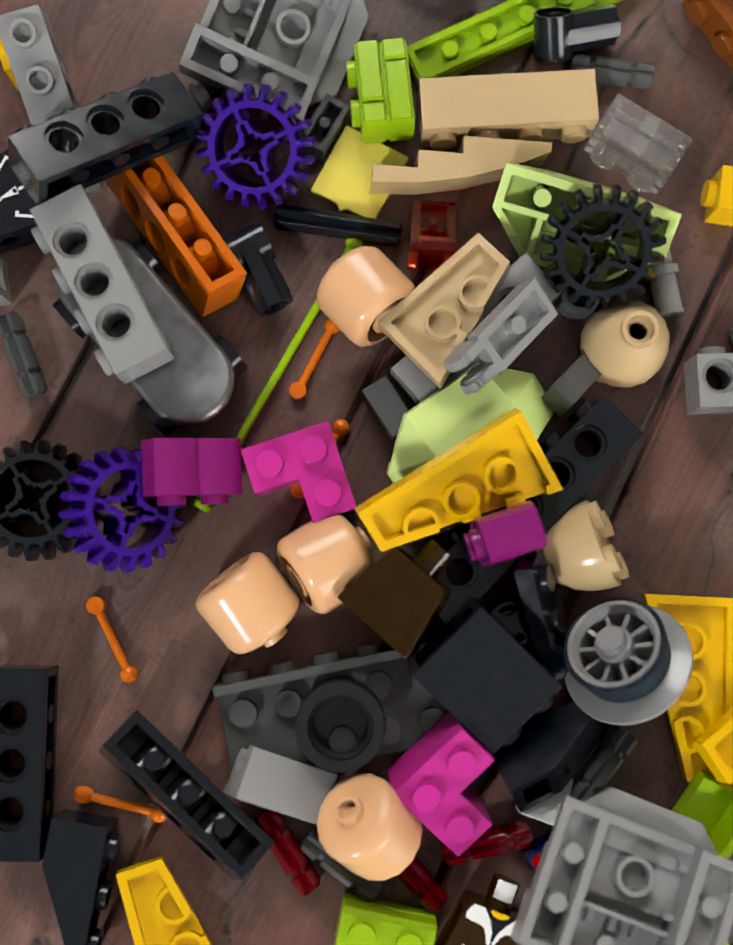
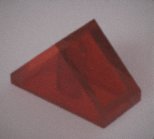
[407,199,457,269]

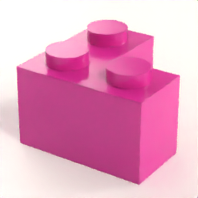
[241,421,357,523]
[387,711,495,857]

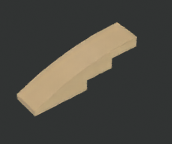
[369,136,552,195]

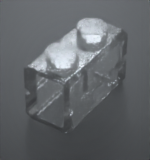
[584,93,693,195]

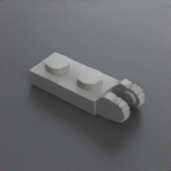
[444,277,558,395]

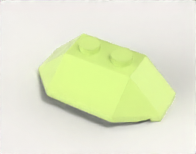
[492,162,682,282]
[386,363,554,483]

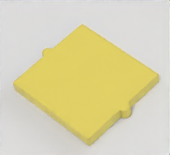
[311,125,409,219]

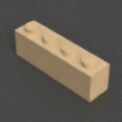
[417,69,599,151]

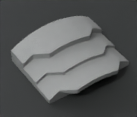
[179,0,369,122]
[510,787,733,945]

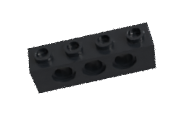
[8,71,203,206]
[0,665,59,862]
[99,710,274,881]

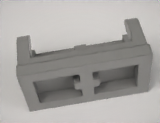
[223,745,338,824]

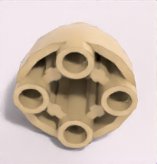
[580,300,670,388]
[543,500,630,591]

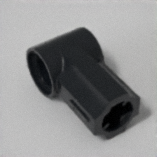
[534,4,621,63]
[222,222,293,317]

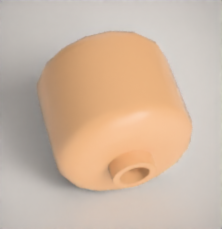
[317,246,416,347]
[277,514,374,614]
[195,552,299,654]
[316,773,423,881]

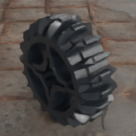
[539,183,667,310]
[0,439,99,561]

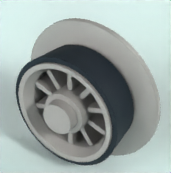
[563,597,693,725]

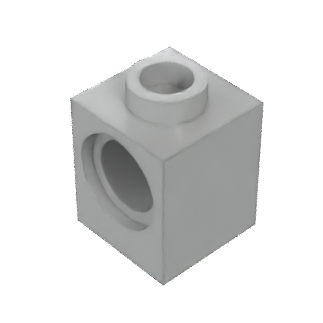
[683,346,733,415]

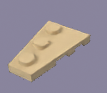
[378,233,510,389]

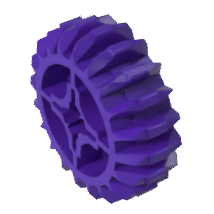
[196,84,316,209]
[58,447,185,572]

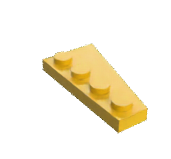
[641,594,733,785]
[116,855,213,945]

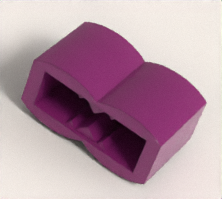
[141,438,242,506]
[463,501,547,567]

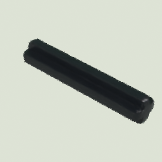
[273,204,402,247]

